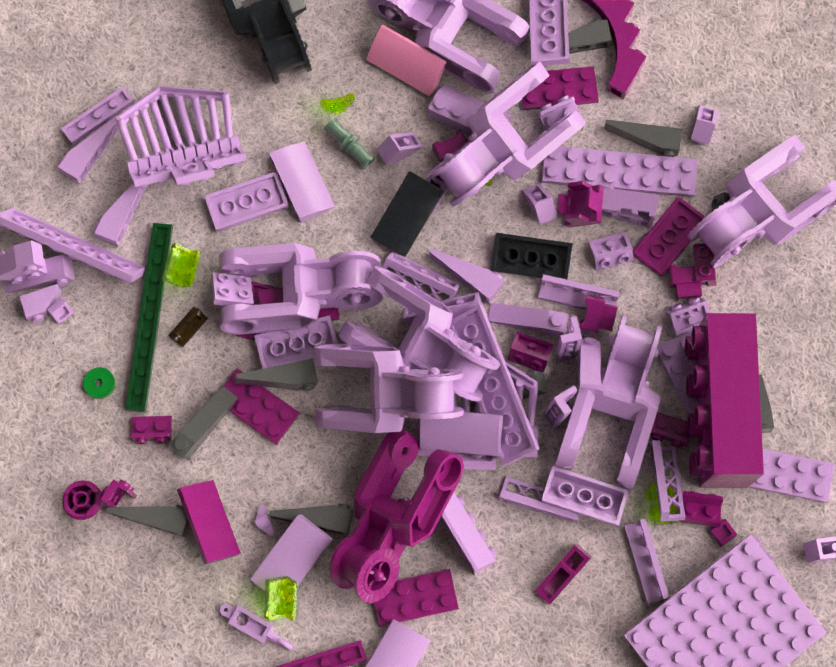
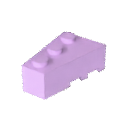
[601,187,660,228]

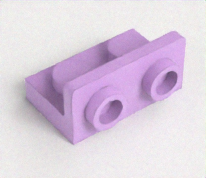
[538,95,581,131]
[589,232,633,270]
[665,297,710,335]

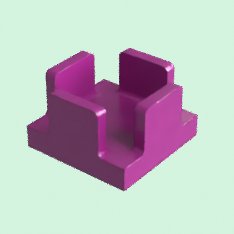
[557,181,604,227]

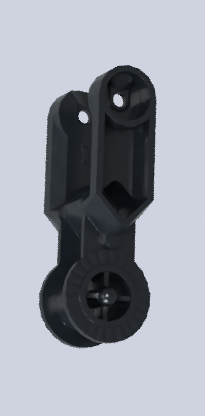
[222,0,312,84]

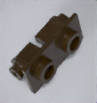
[168,307,208,347]

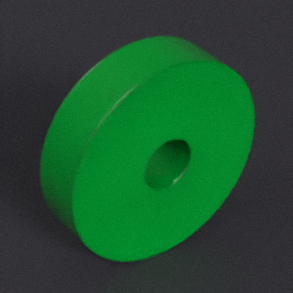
[83,367,116,399]

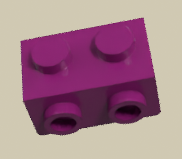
[100,479,137,507]

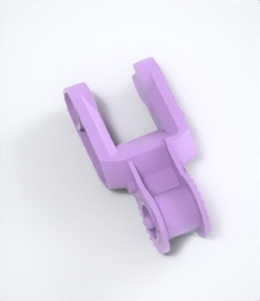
[367,0,530,93]
[427,61,586,207]
[688,135,836,268]
[219,243,383,335]
[338,266,500,402]
[555,314,662,490]
[313,344,464,433]

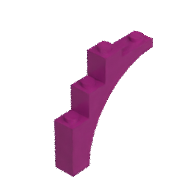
[582,0,647,99]

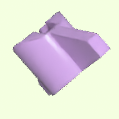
[255,504,274,536]

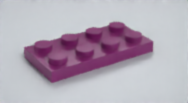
[519,66,599,110]
[224,368,300,445]
[374,569,459,627]

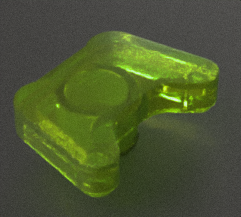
[320,93,355,114]

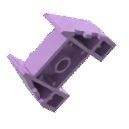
[0,240,75,294]

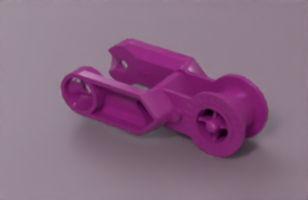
[329,429,464,603]

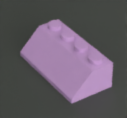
[428,84,512,136]
[440,493,497,575]

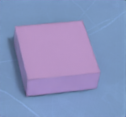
[47,298,74,324]

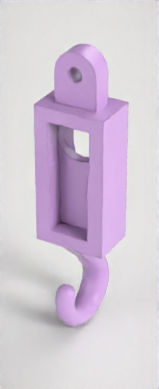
[220,604,293,651]

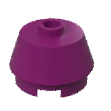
[62,480,102,520]

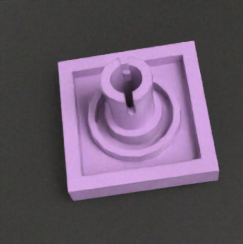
[211,272,254,309]

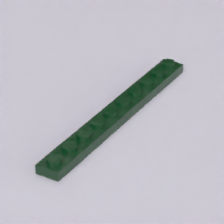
[125,223,173,413]

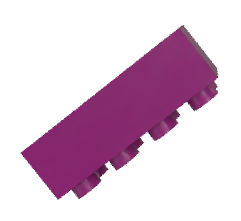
[684,313,764,488]

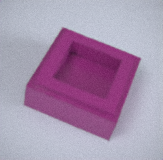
[709,519,737,547]

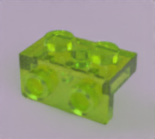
[162,243,201,288]
[645,483,679,526]
[264,576,298,621]

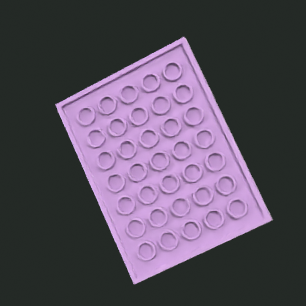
[623,534,826,667]

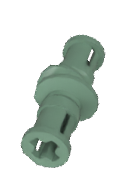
[324,117,375,169]

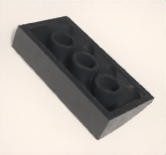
[370,171,444,257]
[491,233,573,280]

